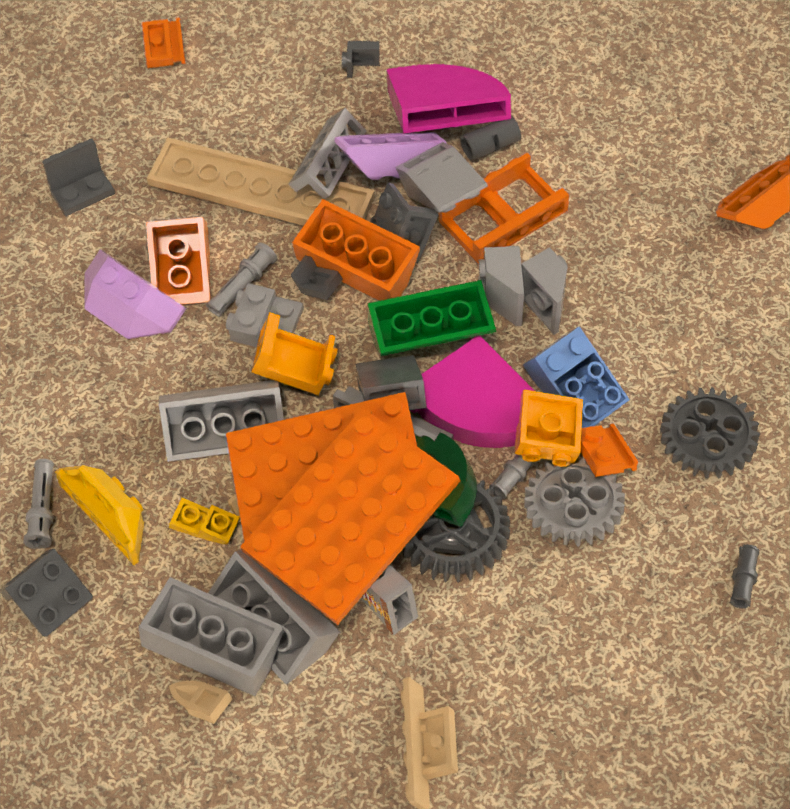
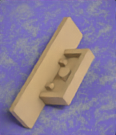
[401,677,458,809]

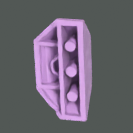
[335,132,446,180]
[84,249,187,339]

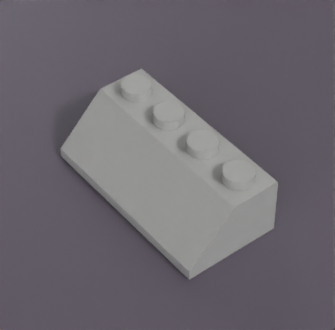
[159,380,284,462]
[208,550,340,684]
[138,577,284,696]

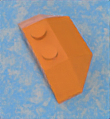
[716,154,790,229]

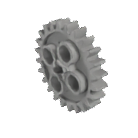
[524,457,625,546]

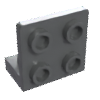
[42,138,115,217]
[370,183,438,263]
[0,548,92,637]

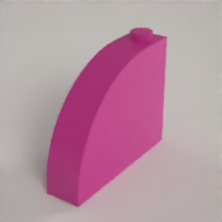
[386,64,511,134]
[410,336,534,448]

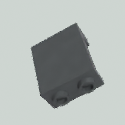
[355,355,427,410]

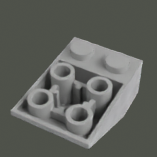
[395,142,488,213]

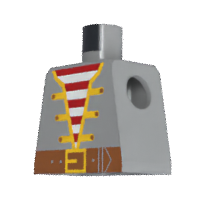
[362,565,418,635]

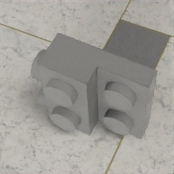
[226,283,304,347]

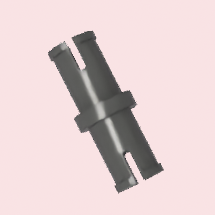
[730,544,760,609]

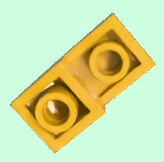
[168,498,240,545]

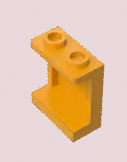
[251,312,338,395]

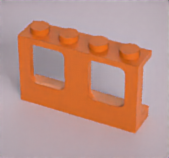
[439,152,569,264]

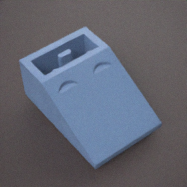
[523,326,630,428]

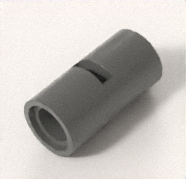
[460,116,521,161]

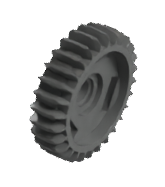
[403,480,510,583]

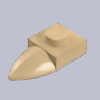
[169,681,232,724]

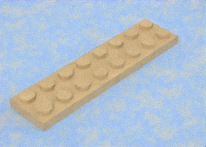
[147,137,375,226]

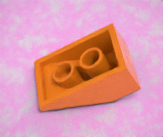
[146,217,211,305]

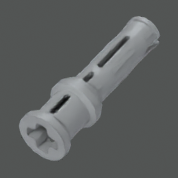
[206,242,277,317]
[23,459,54,549]

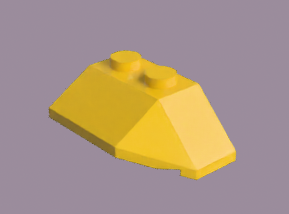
[55,465,144,565]

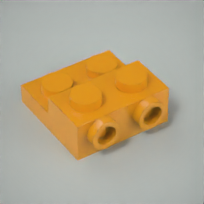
[515,390,583,467]

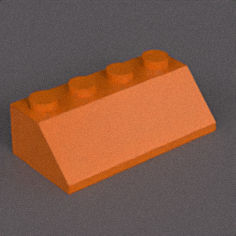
[292,199,420,301]

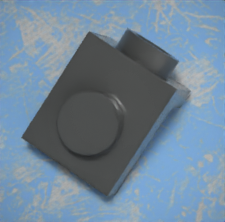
[342,41,380,78]
[291,256,343,300]

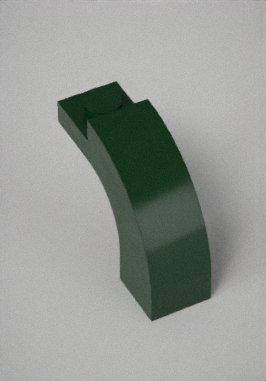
[415,432,477,527]

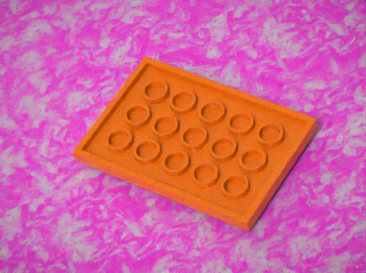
[226,392,418,542]
[240,408,460,625]

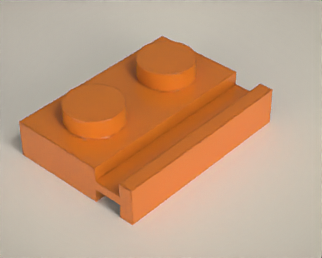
[142,17,186,68]
[580,423,638,477]

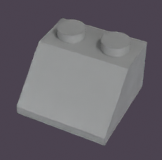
[478,246,524,326]
[521,247,568,335]

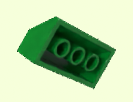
[367,280,496,356]

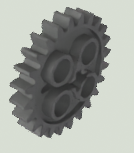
[660,387,760,479]

